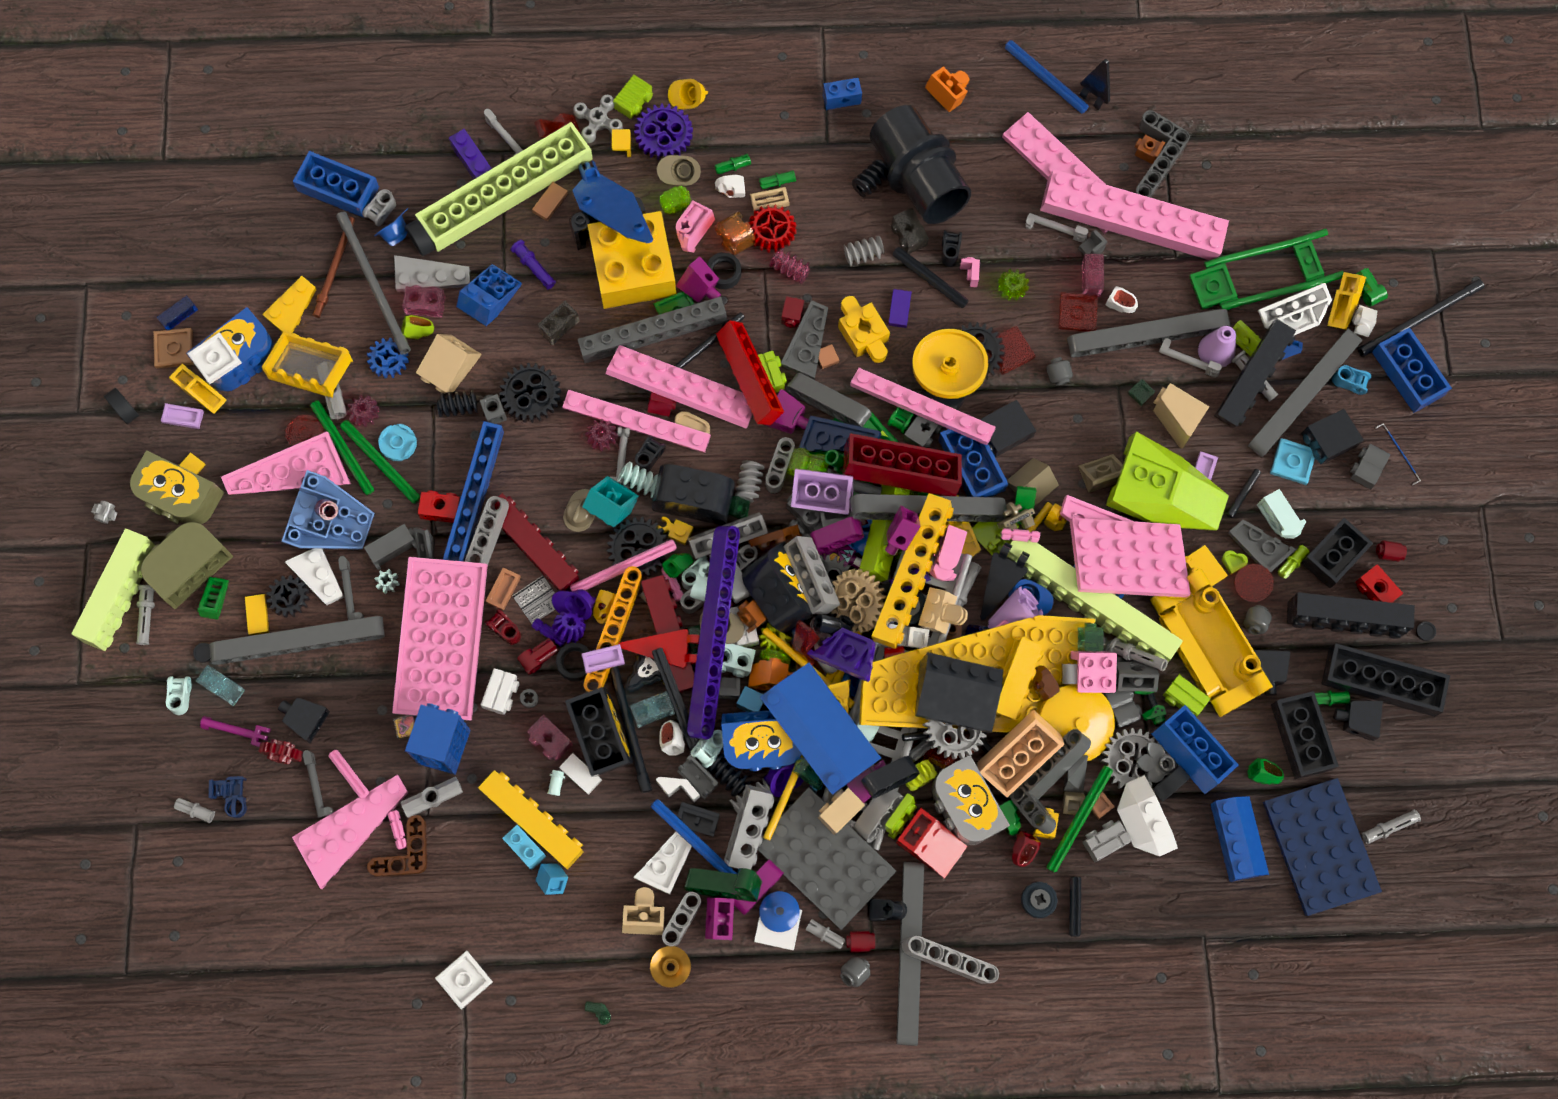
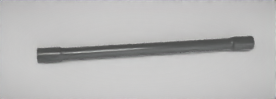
[336,212,411,355]

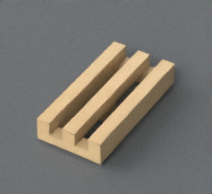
[750,187,790,212]

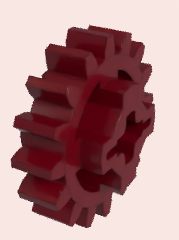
[258,739,303,765]

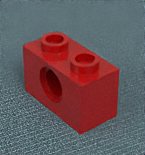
[418,490,460,523]
[1355,564,1403,603]

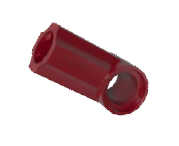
[517,638,559,675]

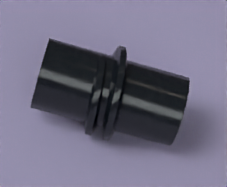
[870,105,971,224]

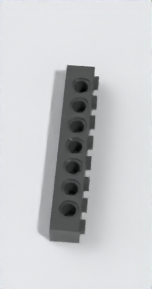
[578,297,727,364]

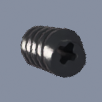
[852,160,889,198]
[437,390,478,418]
[709,753,752,797]

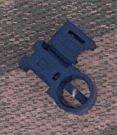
[208,776,247,818]

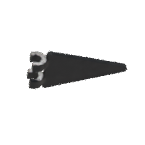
[1079,59,1110,110]
[980,542,1030,620]

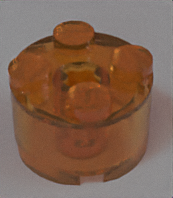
[714,212,755,255]

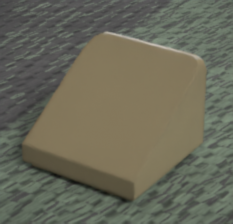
[1063,791,1085,815]

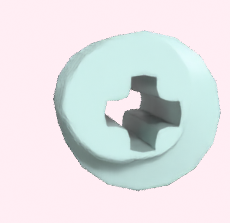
[617,461,658,498]

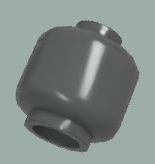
[1046,357,1073,386]
[1243,605,1272,635]
[840,956,871,987]

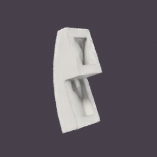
[888,624,929,649]

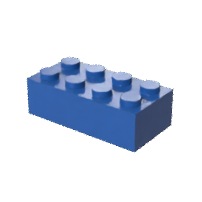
[293,151,379,217]
[1372,327,1452,413]
[938,429,1008,497]
[1152,705,1238,794]

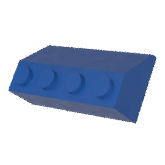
[1210,796,1269,882]

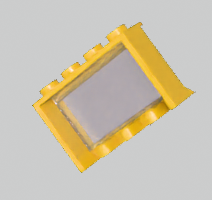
[261,332,353,398]

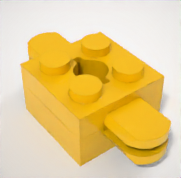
[838,296,890,363]

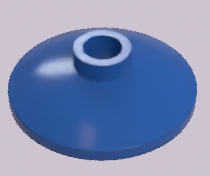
[759,891,800,932]

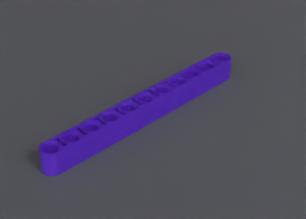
[687,526,740,739]

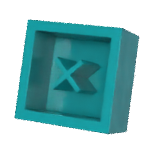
[582,476,639,527]

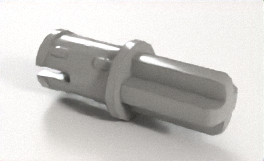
[174,798,215,823]
[806,919,845,949]

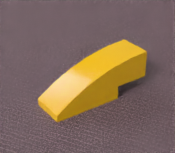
[1327,272,1366,329]
[169,364,227,414]

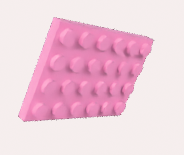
[1070,518,1190,597]

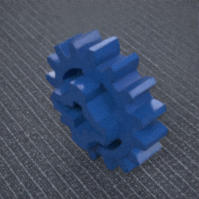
[367,338,409,378]

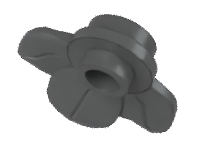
[1136,742,1175,782]

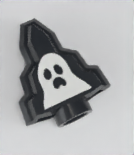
[624,654,663,693]

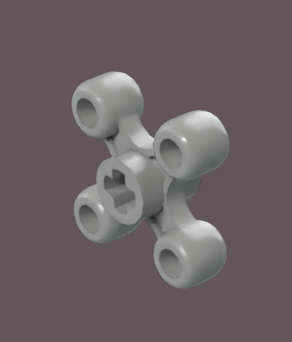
[573,95,623,143]

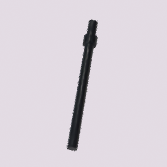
[674,312,745,369]

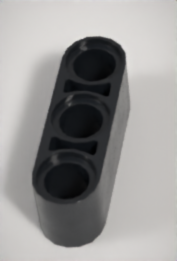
[861,756,920,799]

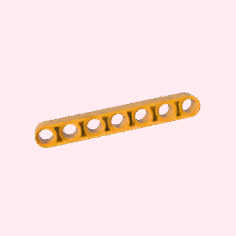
[584,566,642,692]

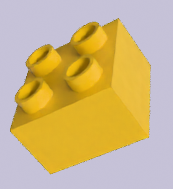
[587,211,676,309]

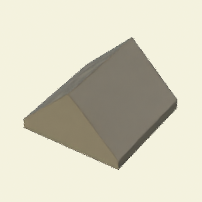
[1078,454,1123,493]
[1007,458,1059,507]

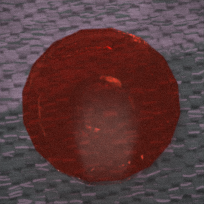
[285,415,324,447]
[1234,564,1274,602]

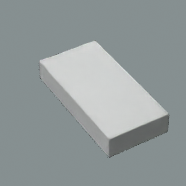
[559,753,602,795]

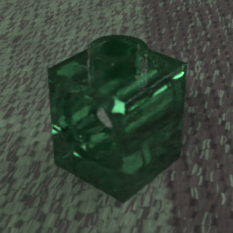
[1078,623,1103,651]

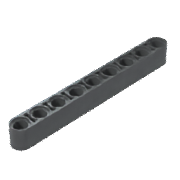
[1067,309,1231,357]
[1248,328,1363,458]
[849,494,1009,522]
[209,616,385,665]
[896,862,924,1046]

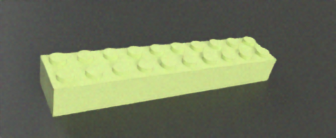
[415,122,593,252]
[1007,540,1183,662]

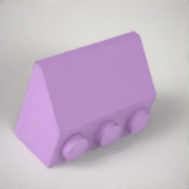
[791,469,853,515]

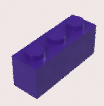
[449,129,492,179]

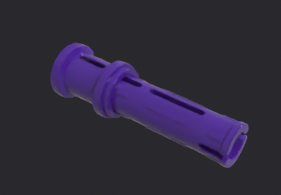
[510,240,556,290]

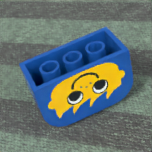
[186,307,275,391]
[721,710,802,771]

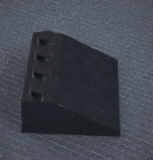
[915,652,1003,733]

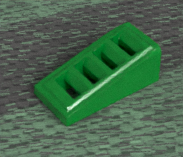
[198,576,229,620]

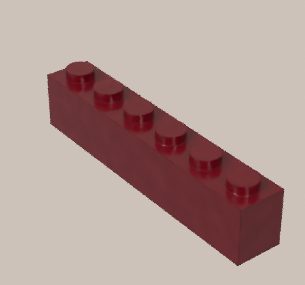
[495,493,579,591]
[641,575,695,693]

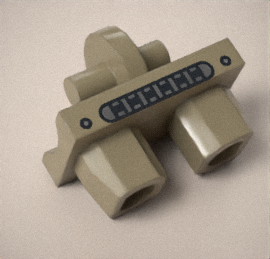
[997,502,1035,531]

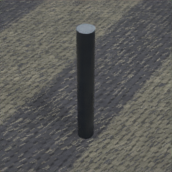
[1226,469,1261,518]

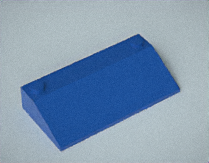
[760,663,881,795]

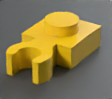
[658,517,693,545]

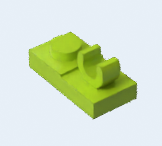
[1233,320,1261,357]

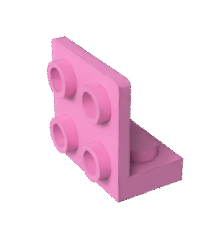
[1071,651,1117,693]

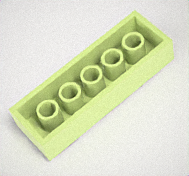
[72,528,155,651]

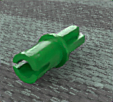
[714,154,751,174]
[759,170,796,189]
[1315,690,1350,706]

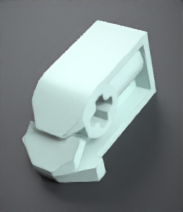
[1257,489,1306,539]

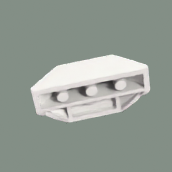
[1258,283,1332,336]
[1117,775,1178,856]

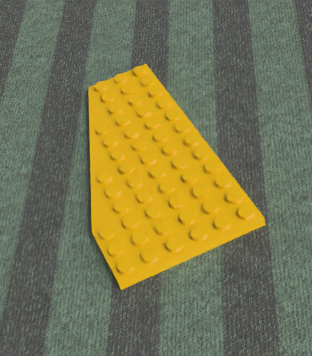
[859,615,1095,732]

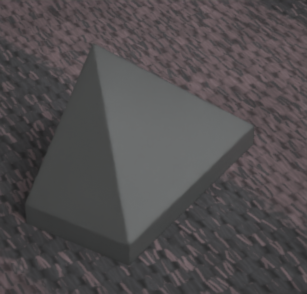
[413,527,435,559]
[1063,755,1088,793]

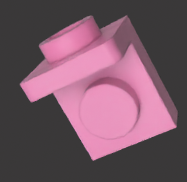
[960,257,980,287]

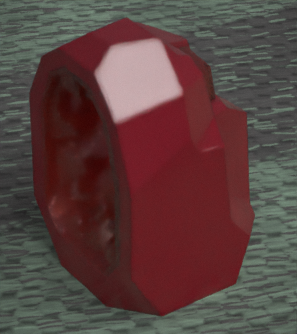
[1012,830,1041,867]

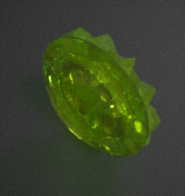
[759,648,790,664]

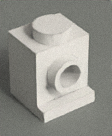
[1352,305,1377,337]

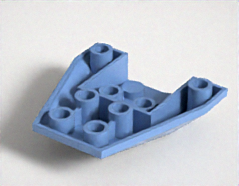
[281,470,375,549]

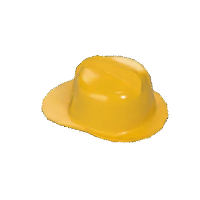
[668,79,708,109]

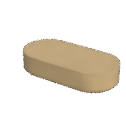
[675,411,710,434]

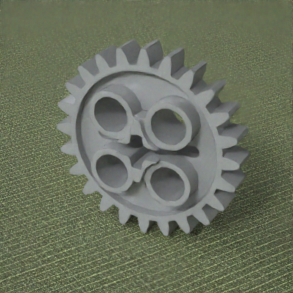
[922,718,986,759]
[1101,728,1166,789]

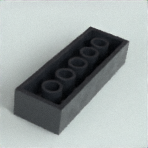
[1287,592,1415,639]
[1321,643,1450,717]

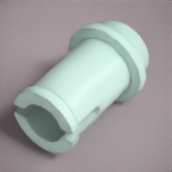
[547,770,565,796]

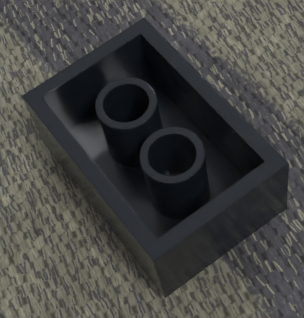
[1301,518,1373,588]

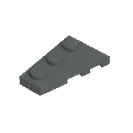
[1228,520,1296,575]

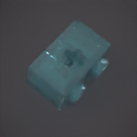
[196,665,245,706]
[630,691,675,728]

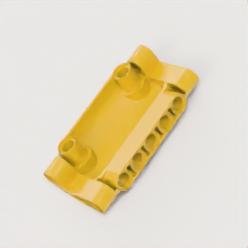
[1150,569,1273,717]

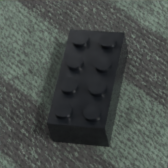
[1271,691,1339,780]

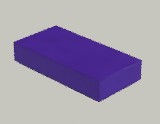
[888,289,912,328]

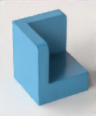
[737,686,764,712]
[536,863,568,895]

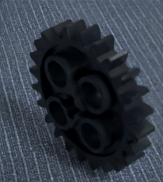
[957,322,1005,380]
[499,363,561,423]
[607,517,669,579]

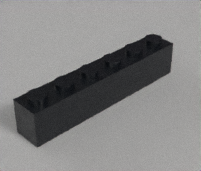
[1214,319,1296,428]

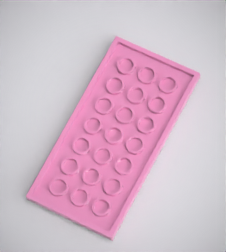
[392,557,488,720]

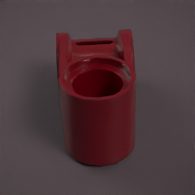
[484,608,521,645]

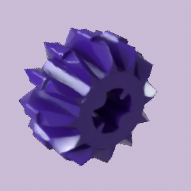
[552,611,586,644]

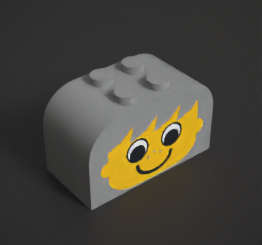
[931,756,1010,845]

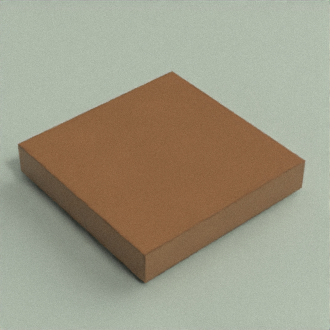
[153,328,194,369]

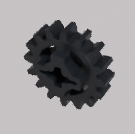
[266,575,310,618]

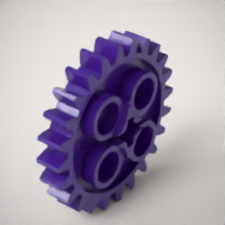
[634,103,693,160]

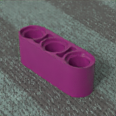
[810,517,864,555]
[734,859,784,915]

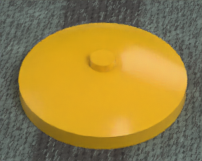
[912,329,988,399]
[1038,684,1115,761]

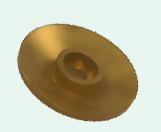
[650,946,691,988]

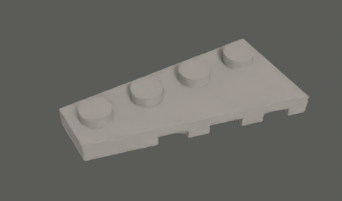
[394,255,471,292]

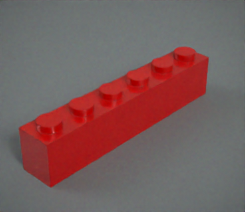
[716,320,784,426]

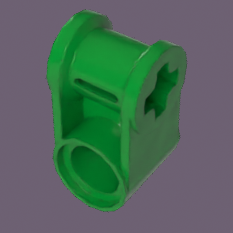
[887,407,915,434]

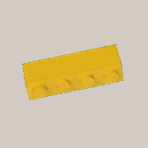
[996,637,1043,720]

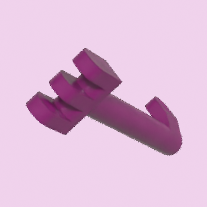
[200,716,270,747]

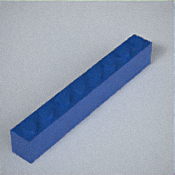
[443,421,504,562]

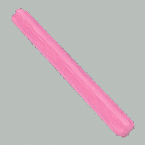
[570,540,677,591]

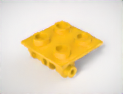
[1185,545,1228,586]

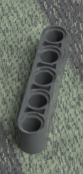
[786,372,872,427]

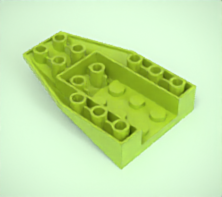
[1106,431,1229,531]

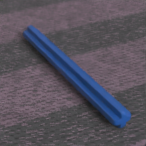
[1005,40,1088,114]
[651,799,737,874]

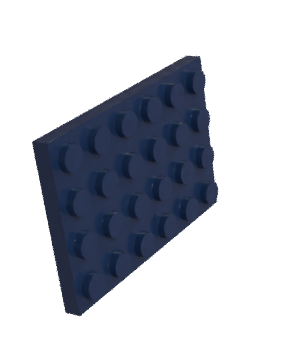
[1263,778,1382,916]

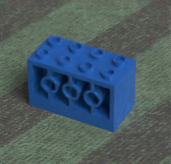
[405,703,471,775]

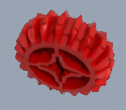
[747,204,797,253]

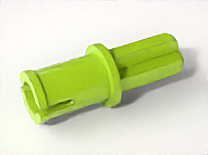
[1278,545,1310,579]

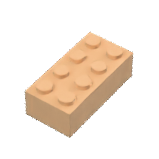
[977,710,1064,797]

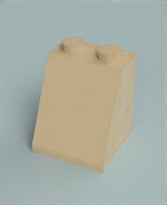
[416,334,481,394]
[1153,383,1209,449]

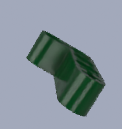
[684,868,762,902]

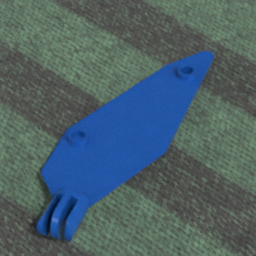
[572,161,653,243]

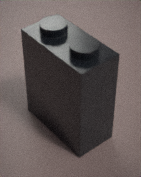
[980,400,1036,458]
[1301,409,1364,465]

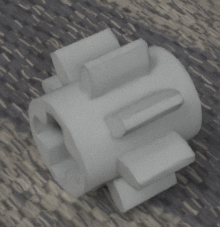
[91,501,118,524]

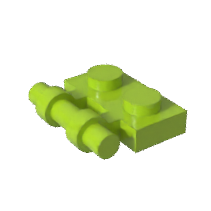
[885,793,917,840]

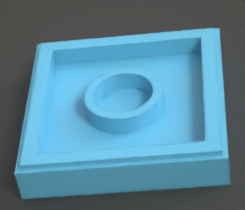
[1270,438,1315,485]

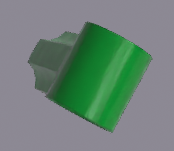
[1357,268,1388,307]

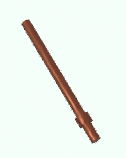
[313,217,355,318]

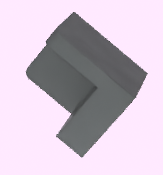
[1078,229,1107,262]

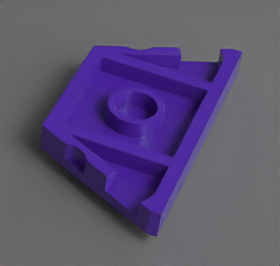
[807,628,876,682]

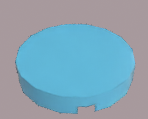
[378,424,417,461]

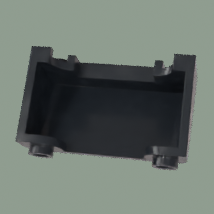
[569,197,646,250]

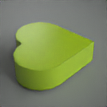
[1222,550,1248,575]

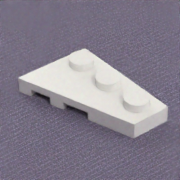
[285,549,344,605]
[633,832,692,894]

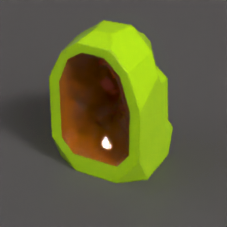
[401,315,434,339]

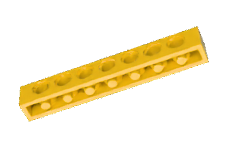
[872,493,954,649]

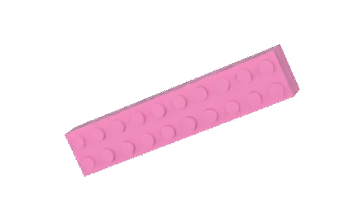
[1040,169,1229,260]

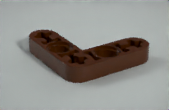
[367,815,427,877]

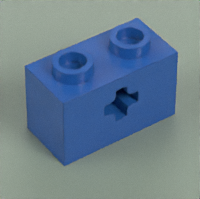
[823,78,862,110]

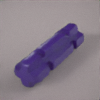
[532,618,566,647]

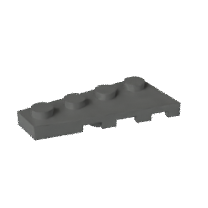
[781,300,828,380]

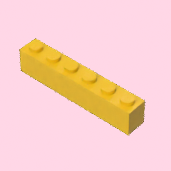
[478,770,584,870]

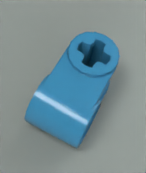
[1332,365,1372,394]

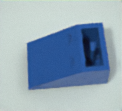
[456,264,522,326]

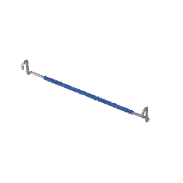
[1375,423,1421,485]

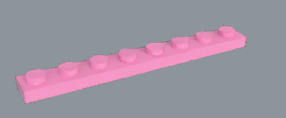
[850,368,995,445]
[562,390,711,453]

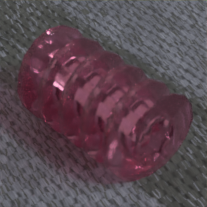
[769,247,810,284]

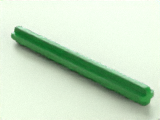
[310,400,374,495]
[340,420,421,504]
[1047,766,1113,872]

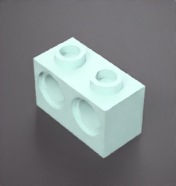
[722,643,756,678]

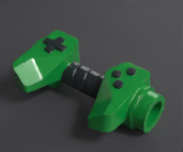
[1134,689,1166,725]

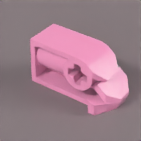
[676,201,715,253]
[929,525,967,582]

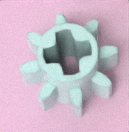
[374,569,400,594]

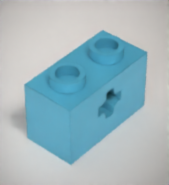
[502,825,547,870]

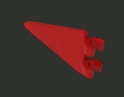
[619,629,700,668]

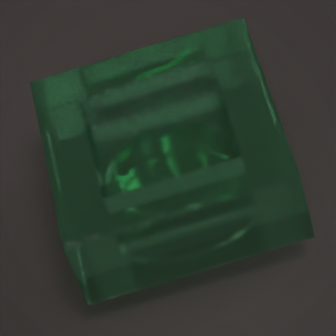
[1128,379,1155,406]
[729,496,750,519]

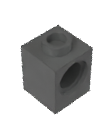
[480,394,507,424]

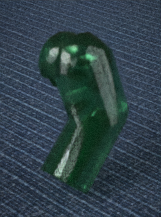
[585,1001,611,1025]

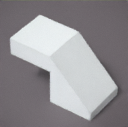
[656,777,700,802]

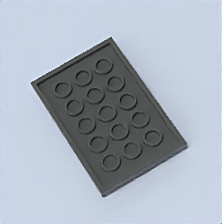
[757,788,896,930]

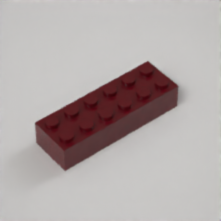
[843,433,962,496]

